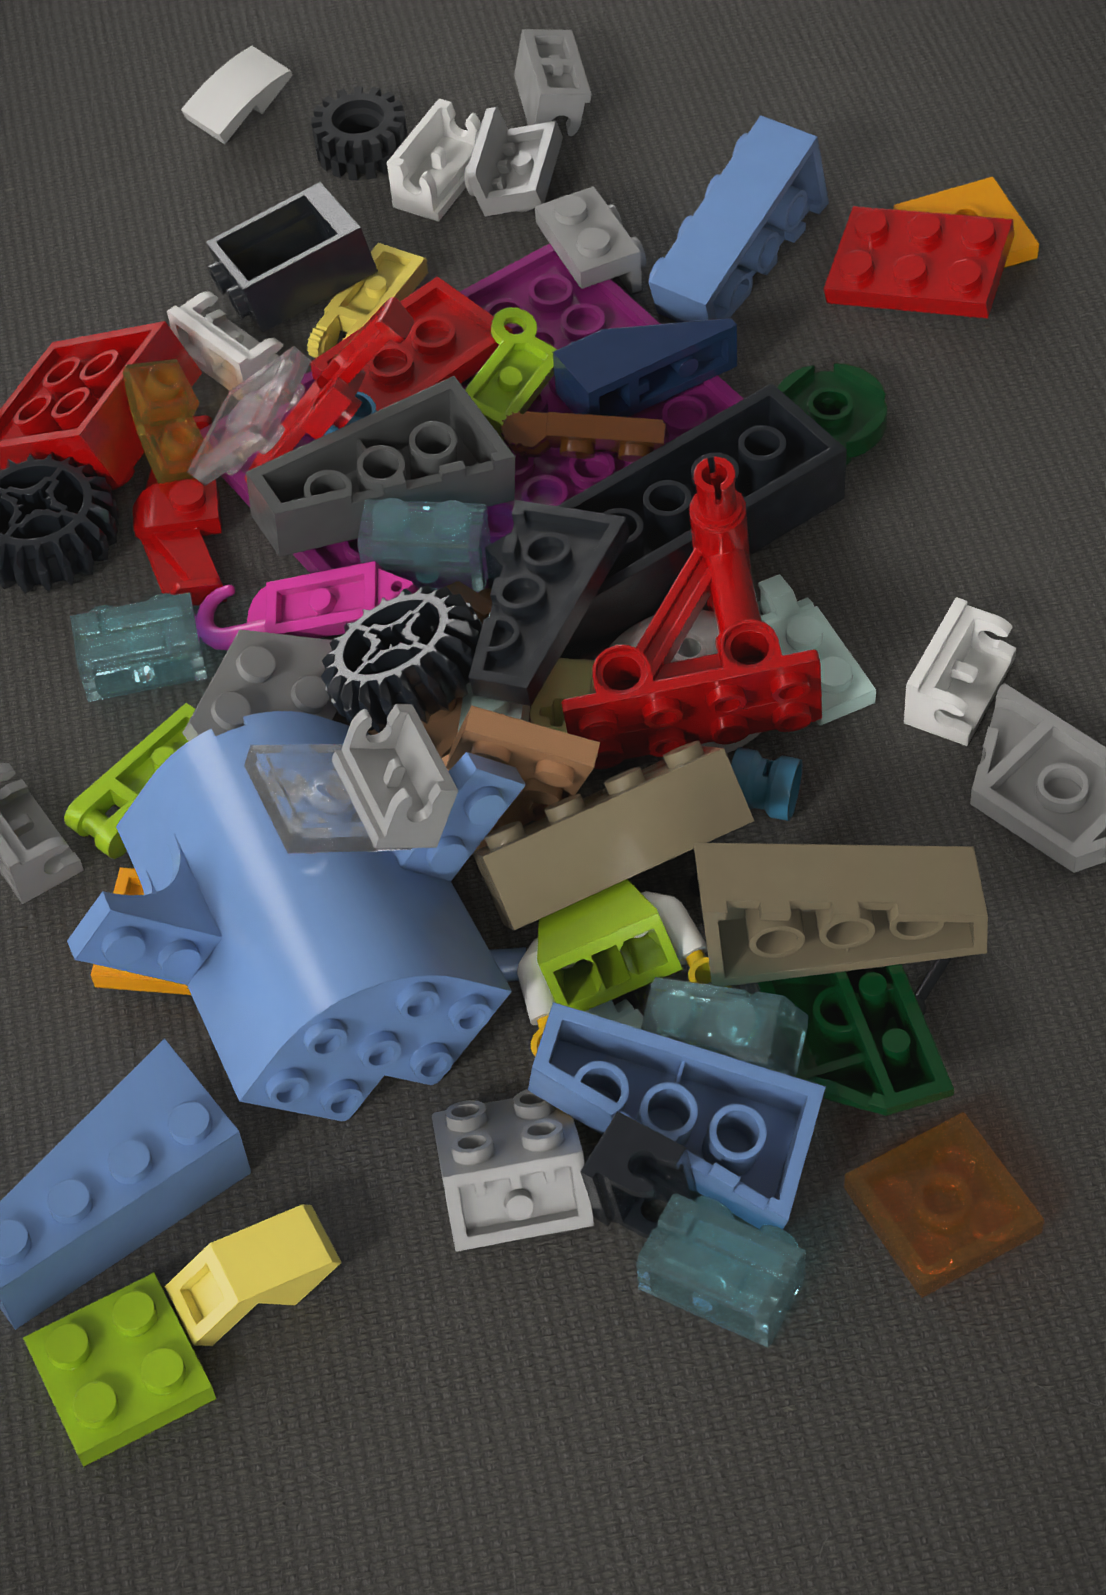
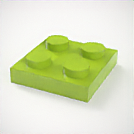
[23,1273,216,1467]

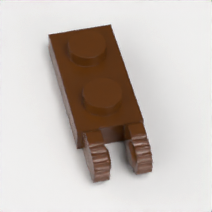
[500,411,669,462]

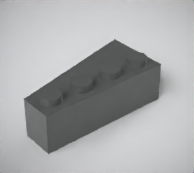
[246,376,515,557]

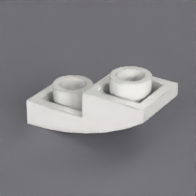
[181,46,293,144]

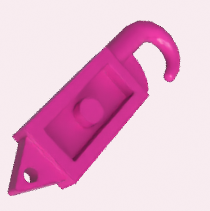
[196,561,419,651]

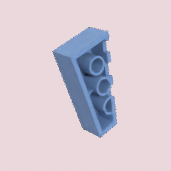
[649,115,829,322]
[528,1002,825,1240]
[0,1038,251,1330]

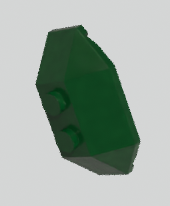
[756,964,954,1116]

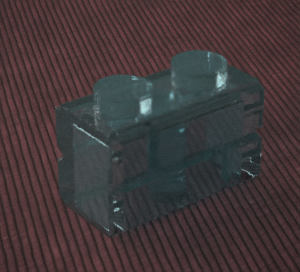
[358,498,491,592]
[70,592,208,702]
[641,977,808,1077]
[636,1193,806,1348]

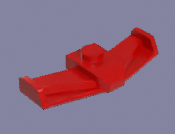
[244,297,414,483]
[132,415,227,609]

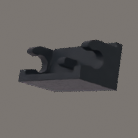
[580,1111,698,1240]

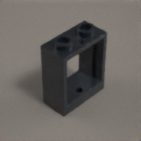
[206,182,378,333]

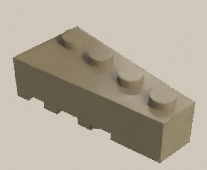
[473,740,754,930]
[693,843,988,988]

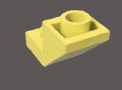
[165,1204,342,1346]

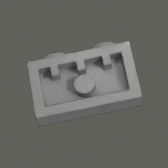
[432,1089,594,1252]

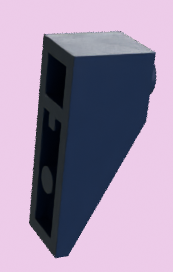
[553,318,737,417]

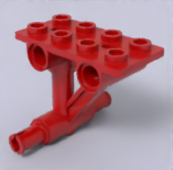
[561,457,822,769]

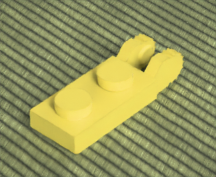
[307,243,428,358]

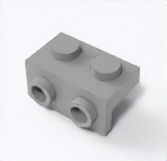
[464,107,563,216]
[535,186,646,294]

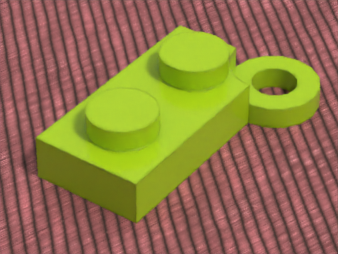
[465,307,558,441]

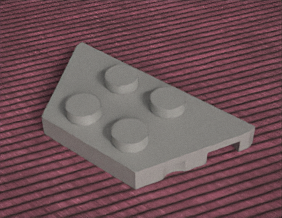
[182,629,337,741]
[970,683,1106,873]

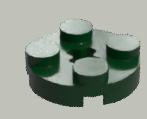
[777,363,888,465]

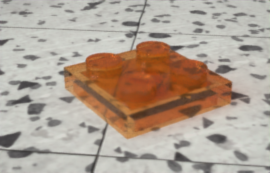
[844,1112,1044,1298]

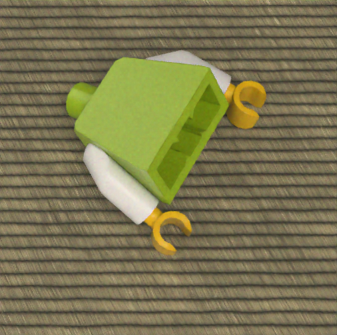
[517,879,733,1056]

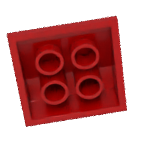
[0,321,202,490]

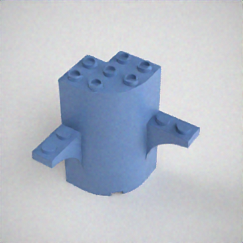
[67,711,526,1121]

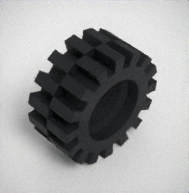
[311,86,408,181]

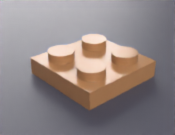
[446,705,600,805]

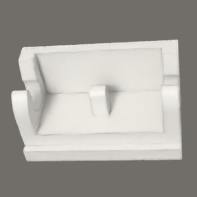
[387,98,481,222]
[167,291,293,404]
[904,597,1016,746]

